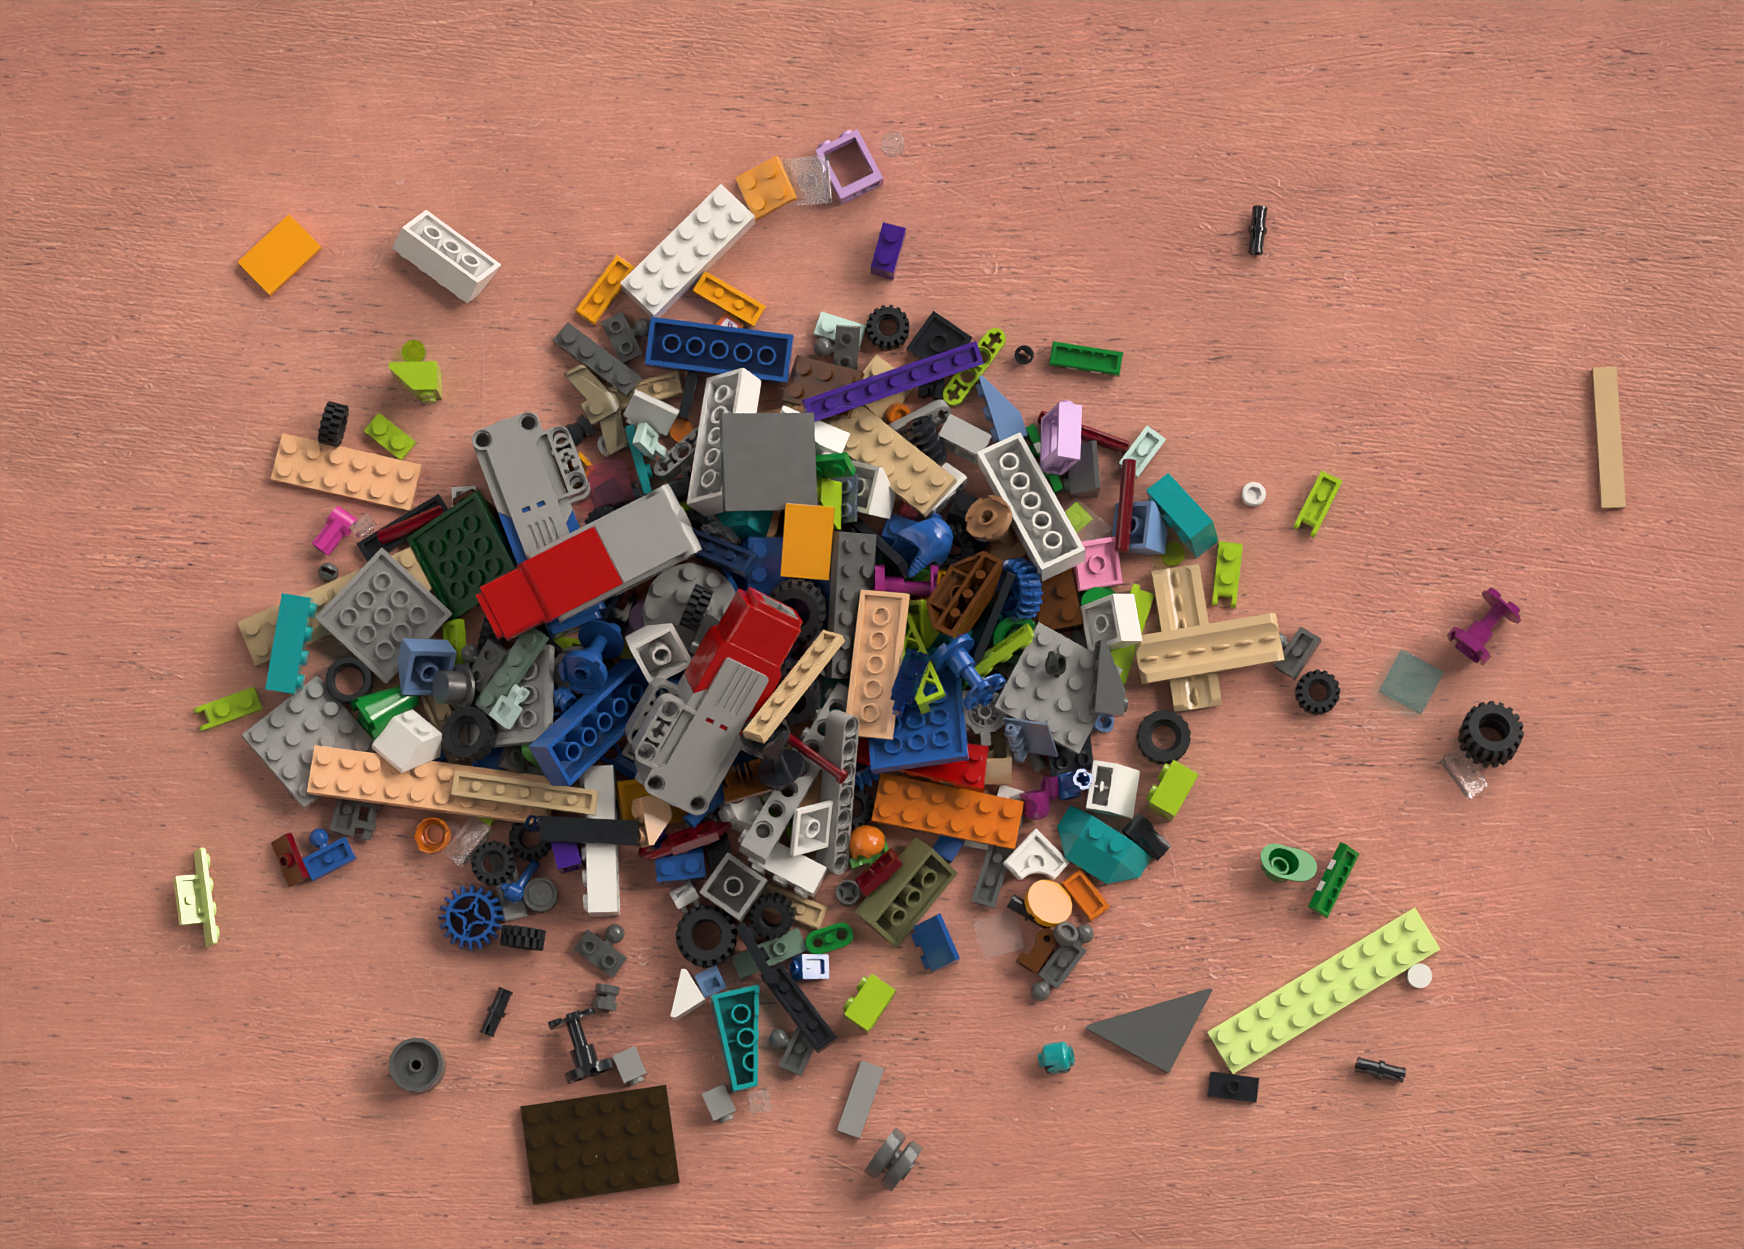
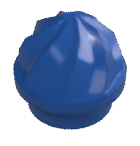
[553,686,577,712]

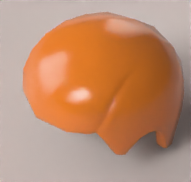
[414,817,451,854]
[849,825,885,859]

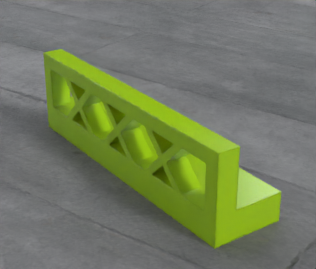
[1110,583,1155,686]
[901,613,946,714]

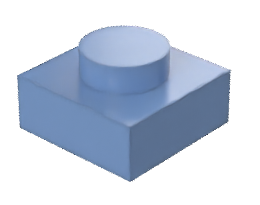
[694,965,727,998]

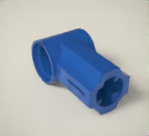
[601,743,638,780]
[1057,768,1093,801]

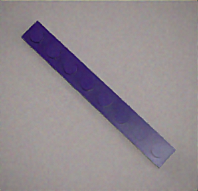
[801,341,984,422]

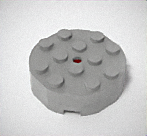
[642,563,736,659]

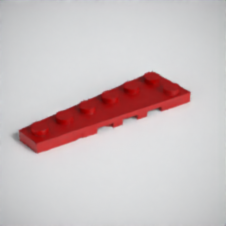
[856,737,989,793]

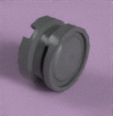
[523,878,559,913]

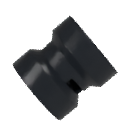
[918,378,945,400]
[565,414,596,447]

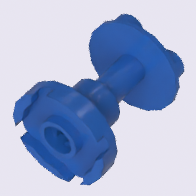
[558,620,624,694]
[930,633,1006,710]

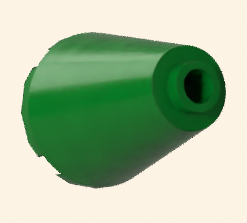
[350,686,421,742]

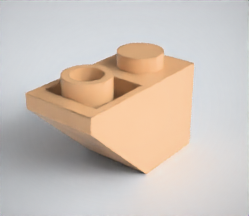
[631,795,672,848]

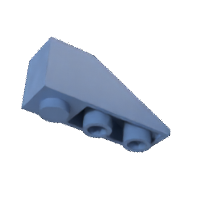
[975,375,1028,443]

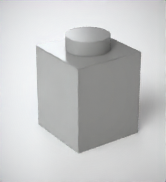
[612,1046,648,1086]
[702,1084,737,1124]

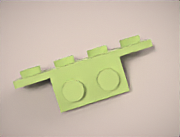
[173,848,220,947]

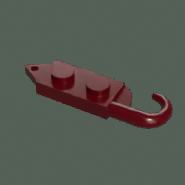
[638,819,732,861]

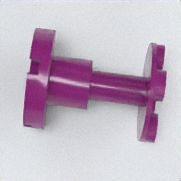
[874,564,938,597]
[1447,587,1521,665]

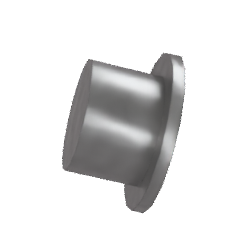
[432,664,475,710]

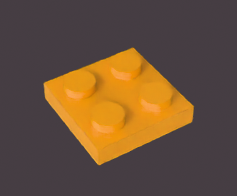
[735,156,797,220]

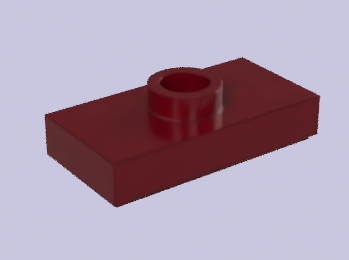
[271,833,309,887]
[855,848,903,896]

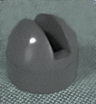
[319,562,339,583]

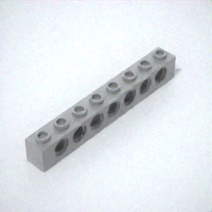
[738,682,849,865]

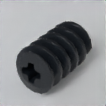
[905,416,947,465]

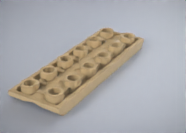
[1151,564,1222,712]
[1134,613,1284,685]

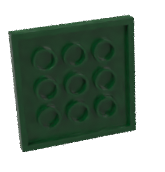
[406,491,518,621]

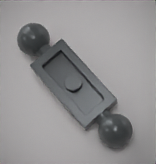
[1031,924,1094,1002]

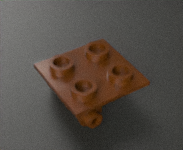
[722,758,773,804]

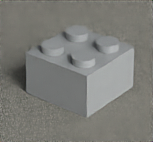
[699,852,769,922]

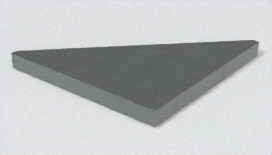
[1085,988,1212,1073]

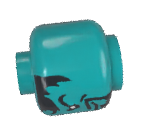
[1038,1041,1075,1075]

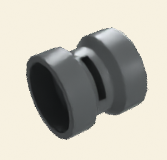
[836,880,860,906]
[592,983,620,1012]

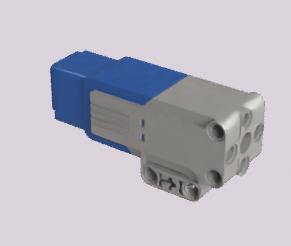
[471,412,607,640]

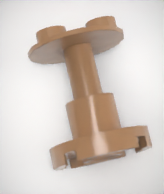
[965,495,1027,560]

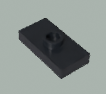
[1207,1072,1259,1103]

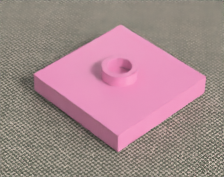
[1072,536,1123,591]

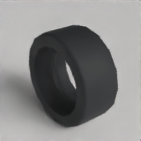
[326,657,373,704]

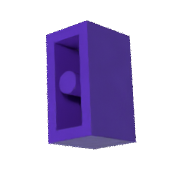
[871,222,906,280]
[551,842,585,874]

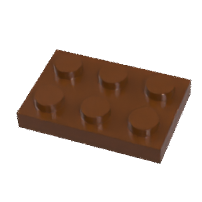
[782,355,865,419]

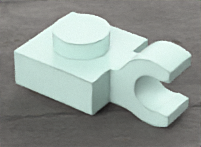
[633,422,667,460]
[489,684,530,729]

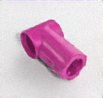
[312,506,358,556]

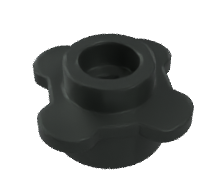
[1045,651,1066,678]

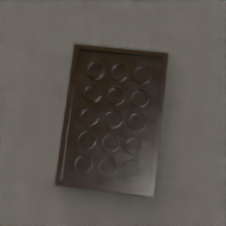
[520,1085,680,1205]

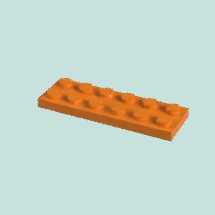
[871,773,1024,850]

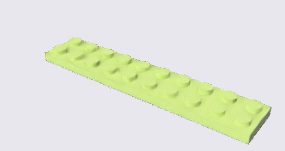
[1207,908,1440,1074]

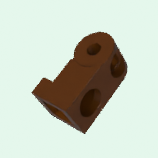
[1016,928,1057,975]

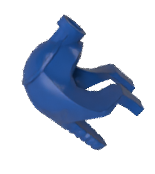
[891,513,954,577]

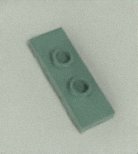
[731,928,808,979]

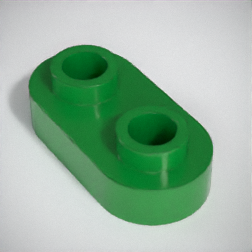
[806,923,853,954]

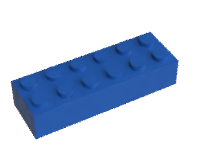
[645,317,794,385]
[528,659,660,786]

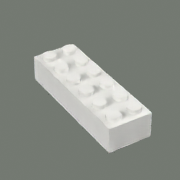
[620,184,755,318]
[687,368,761,517]
[977,433,1085,581]
[580,765,620,917]

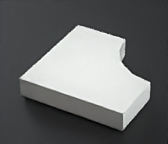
[1002,829,1070,880]

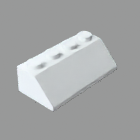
[392,210,501,303]

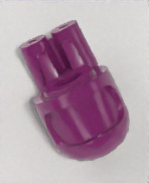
[1019,775,1059,820]

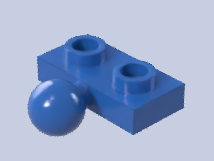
[302,828,357,882]

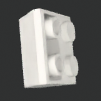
[1085,760,1140,819]

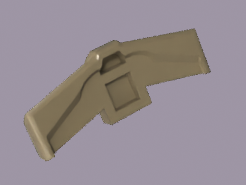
[564,365,630,458]

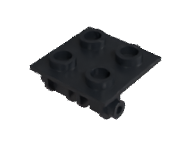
[1047,734,1093,776]

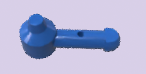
[500,860,540,904]

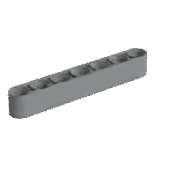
[816,710,859,875]

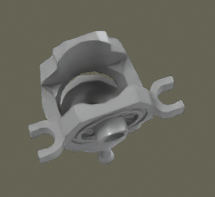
[962,677,1006,746]

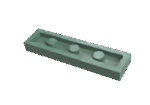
[474,627,549,717]

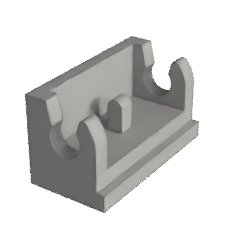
[938,414,992,466]

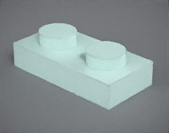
[814,312,866,349]
[1118,426,1166,478]

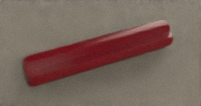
[376,506,444,544]

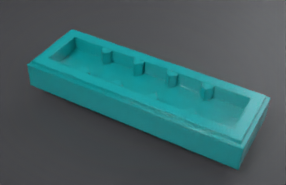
[625,424,653,495]

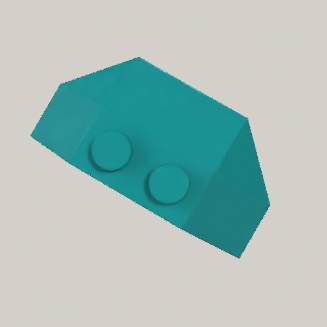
[1057,805,1152,884]

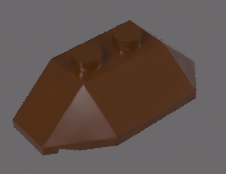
[926,551,1004,639]

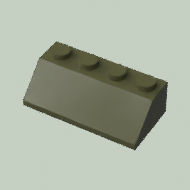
[854,837,958,948]

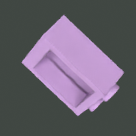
[815,129,883,205]
[1040,400,1082,475]

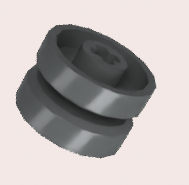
[389,1038,446,1093]
[864,1128,923,1192]

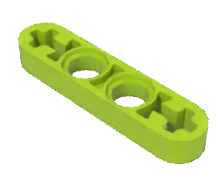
[943,328,1006,407]

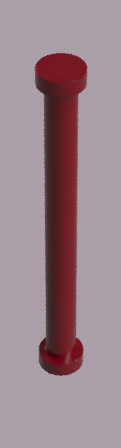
[786,733,849,784]

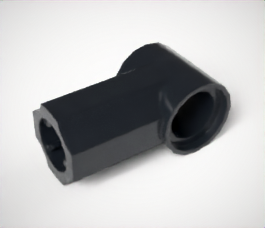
[1121,813,1171,861]

